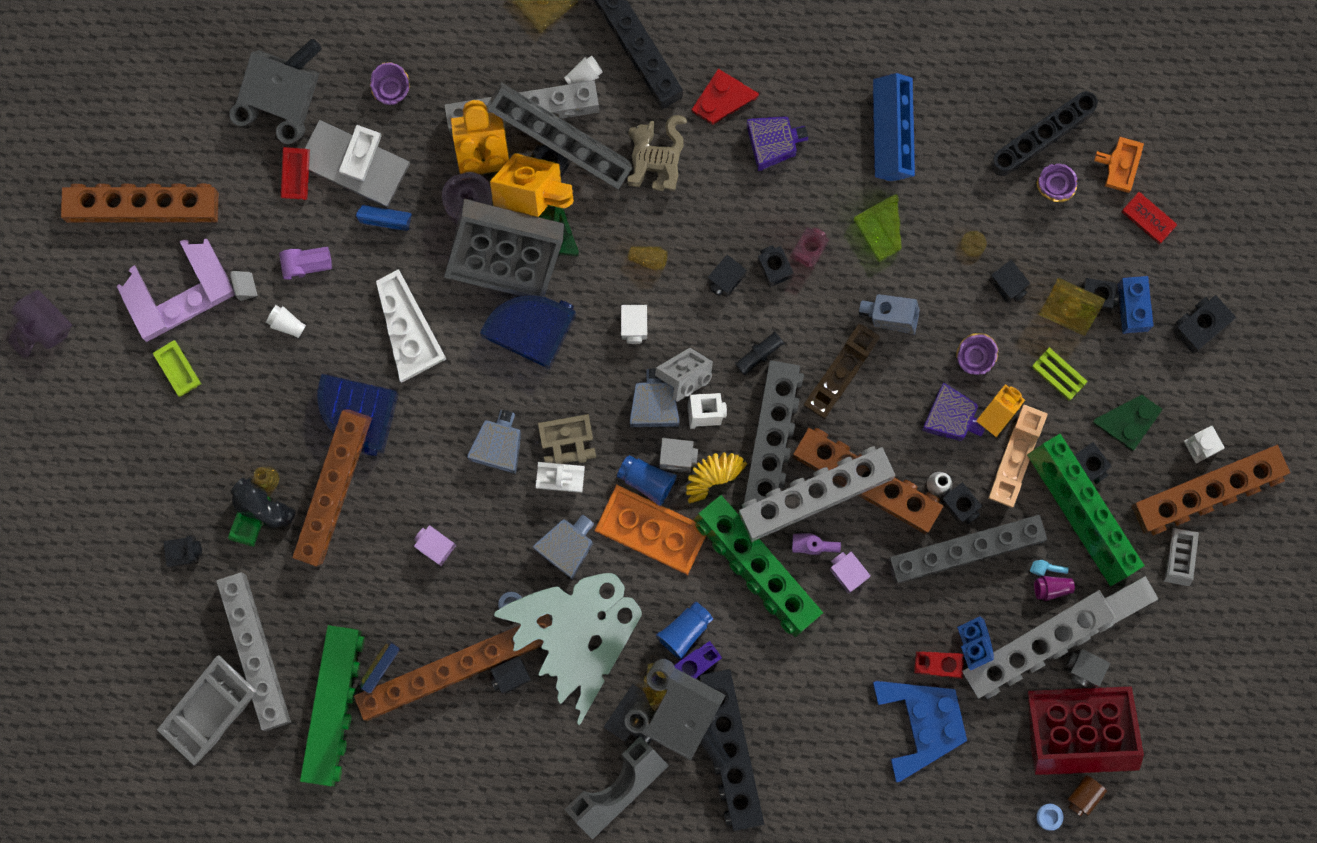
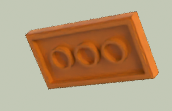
[595,485,706,575]

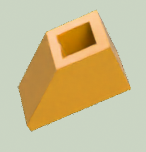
[976,384,1025,437]

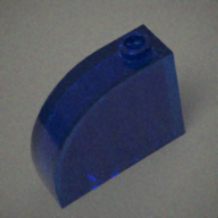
[480,295,577,370]
[317,374,399,456]

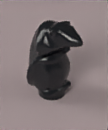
[230,477,296,528]

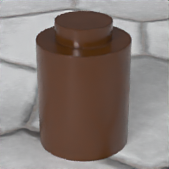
[1067,775,1107,817]

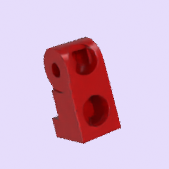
[914,652,964,679]

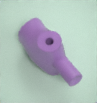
[792,533,841,555]

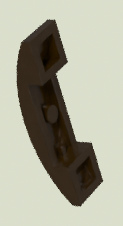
[803,323,880,420]

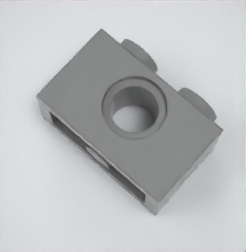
[660,438,698,474]

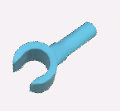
[1030,560,1069,576]

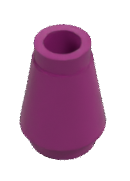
[1034,576,1075,601]

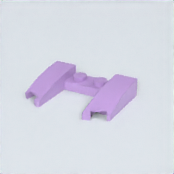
[117,239,235,342]

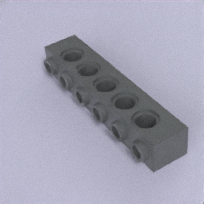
[488,82,632,189]
[744,360,804,519]
[888,515,1047,585]

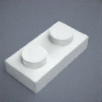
[339,125,381,182]

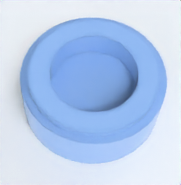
[1036,804,1063,830]

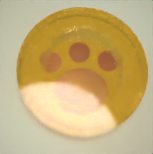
[961,231,987,257]

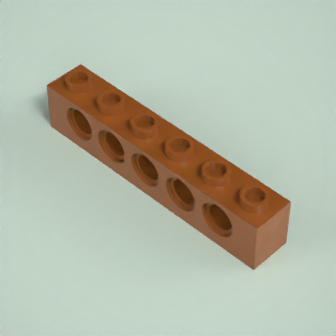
[61,183,219,223]
[292,409,372,566]
[792,428,943,535]
[1131,445,1290,536]

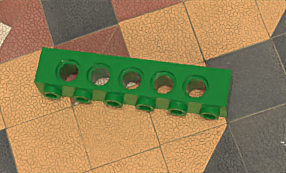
[1027,434,1145,586]
[694,495,823,637]

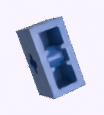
[1117,276,1153,334]

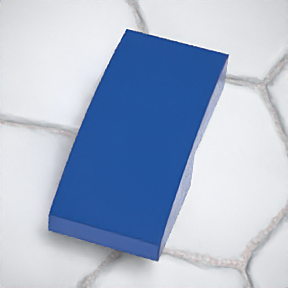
[957,616,994,670]

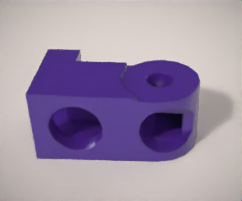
[674,641,722,679]

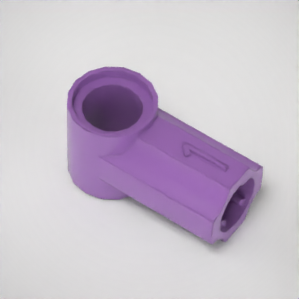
[279,247,332,280]

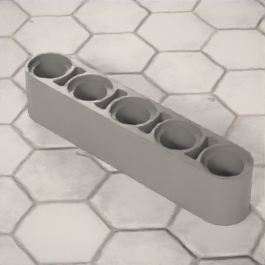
[1037,576,1158,660]

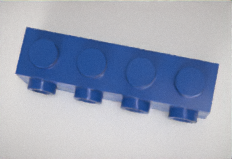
[873,73,915,181]

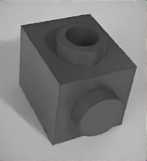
[1066,649,1111,688]

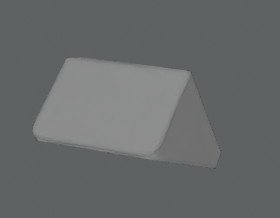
[230,271,258,301]

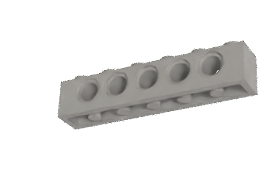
[445,80,599,136]
[739,446,895,542]
[216,572,291,731]
[962,590,1116,699]

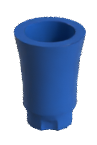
[617,455,677,506]
[655,602,713,660]

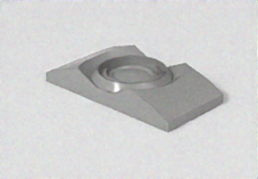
[157,656,256,765]

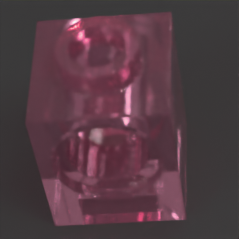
[791,227,829,270]

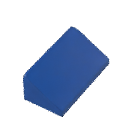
[356,205,412,231]

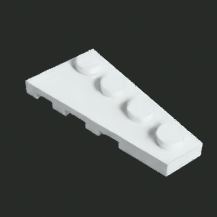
[376,269,446,383]

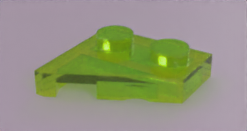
[853,194,902,262]

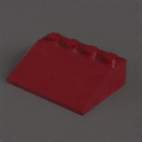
[1028,686,1144,775]

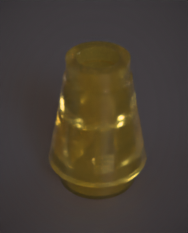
[629,246,668,271]
[253,466,279,492]

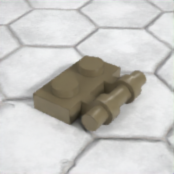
[538,414,596,464]

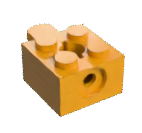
[451,100,509,177]
[490,153,574,217]

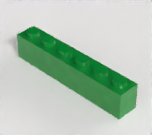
[300,625,365,787]

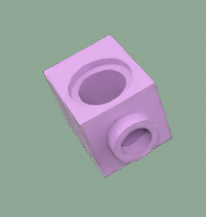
[414,525,456,566]
[829,552,870,594]

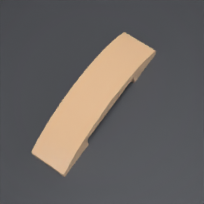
[988,405,1048,508]

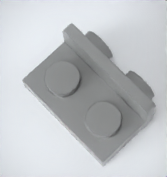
[655,348,713,402]

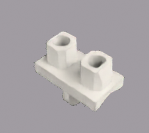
[536,462,585,493]

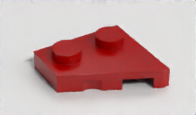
[691,69,759,125]

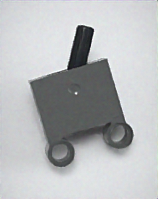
[229,39,322,144]
[624,659,730,767]

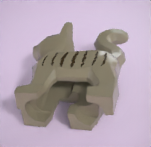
[627,115,687,192]

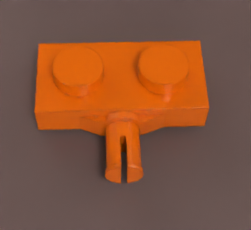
[1094,137,1144,193]

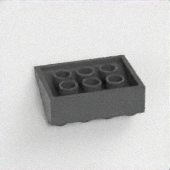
[444,199,564,301]

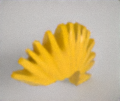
[686,453,747,503]

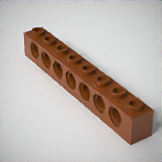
[354,614,552,721]

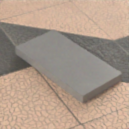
[305,120,410,208]

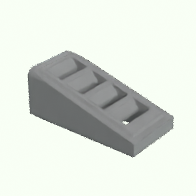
[1164,528,1199,586]

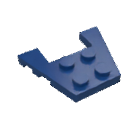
[873,681,967,782]

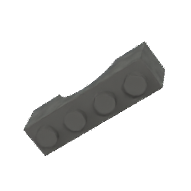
[564,736,668,839]

